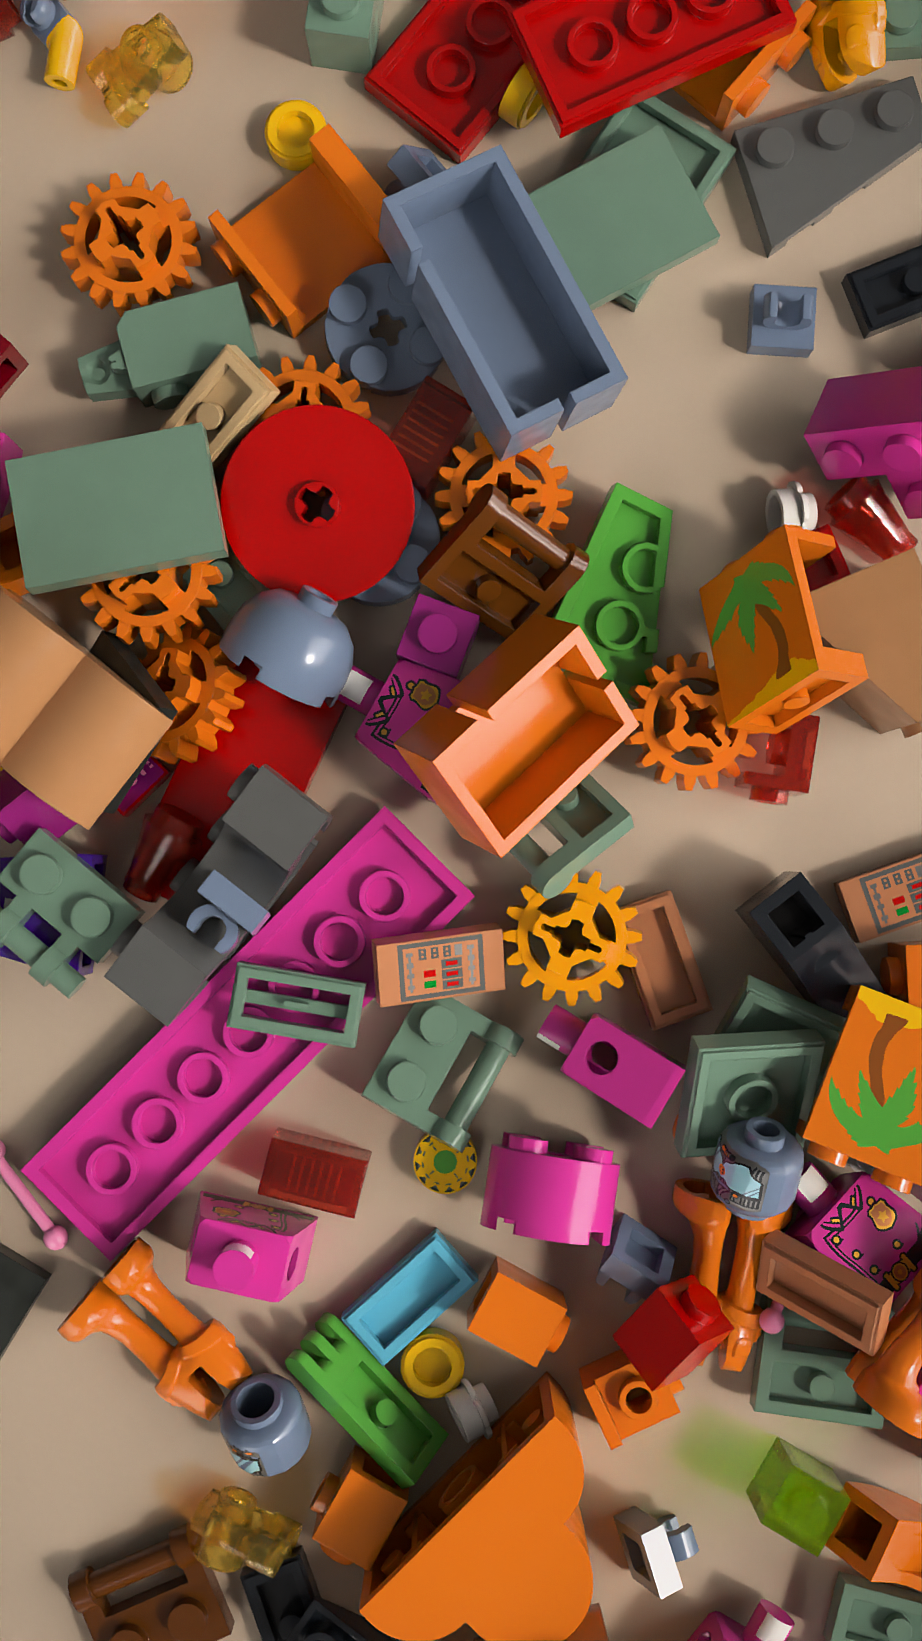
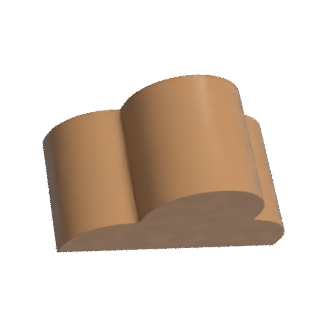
[0,585,173,830]

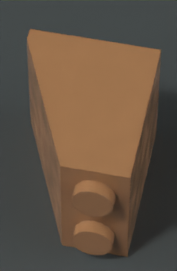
[810,548,922,738]

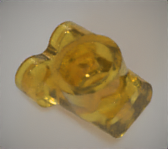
[85,12,193,128]
[190,1486,303,1579]

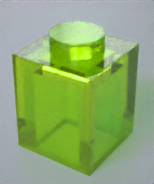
[746,1436,851,1557]

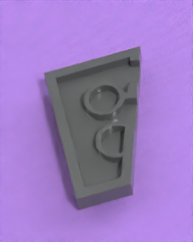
[730,76,922,258]

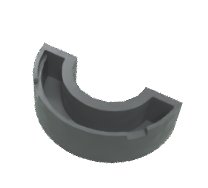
[104,763,333,1027]

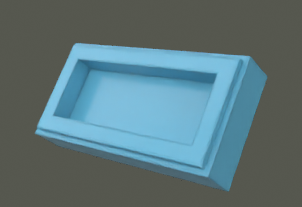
[341,1228,479,1366]

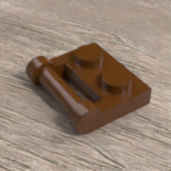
[417,483,590,639]
[68,1522,235,1641]

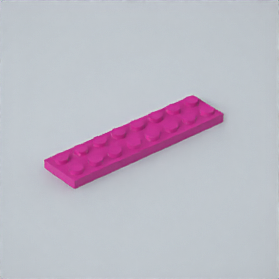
[21,806,475,1262]

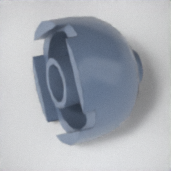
[219,585,354,708]

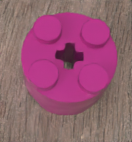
[480,1132,620,1246]

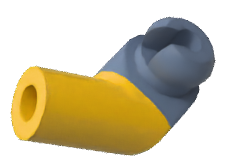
[20,0,84,91]

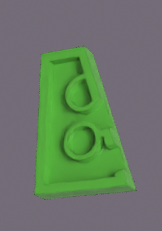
[551,482,673,708]

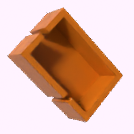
[393,613,639,858]

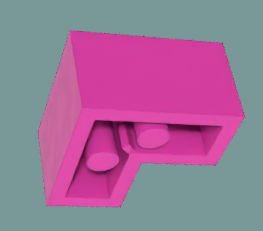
[803,366,922,519]

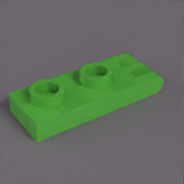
[285,1312,449,1490]

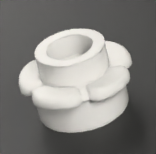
[765,481,818,532]
[445,1378,499,1443]

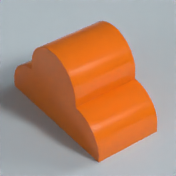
[359,1371,593,1641]

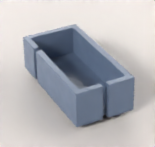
[378,144,628,462]

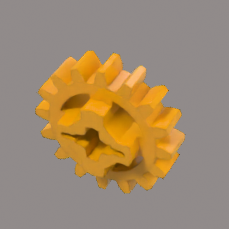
[503,870,642,1007]

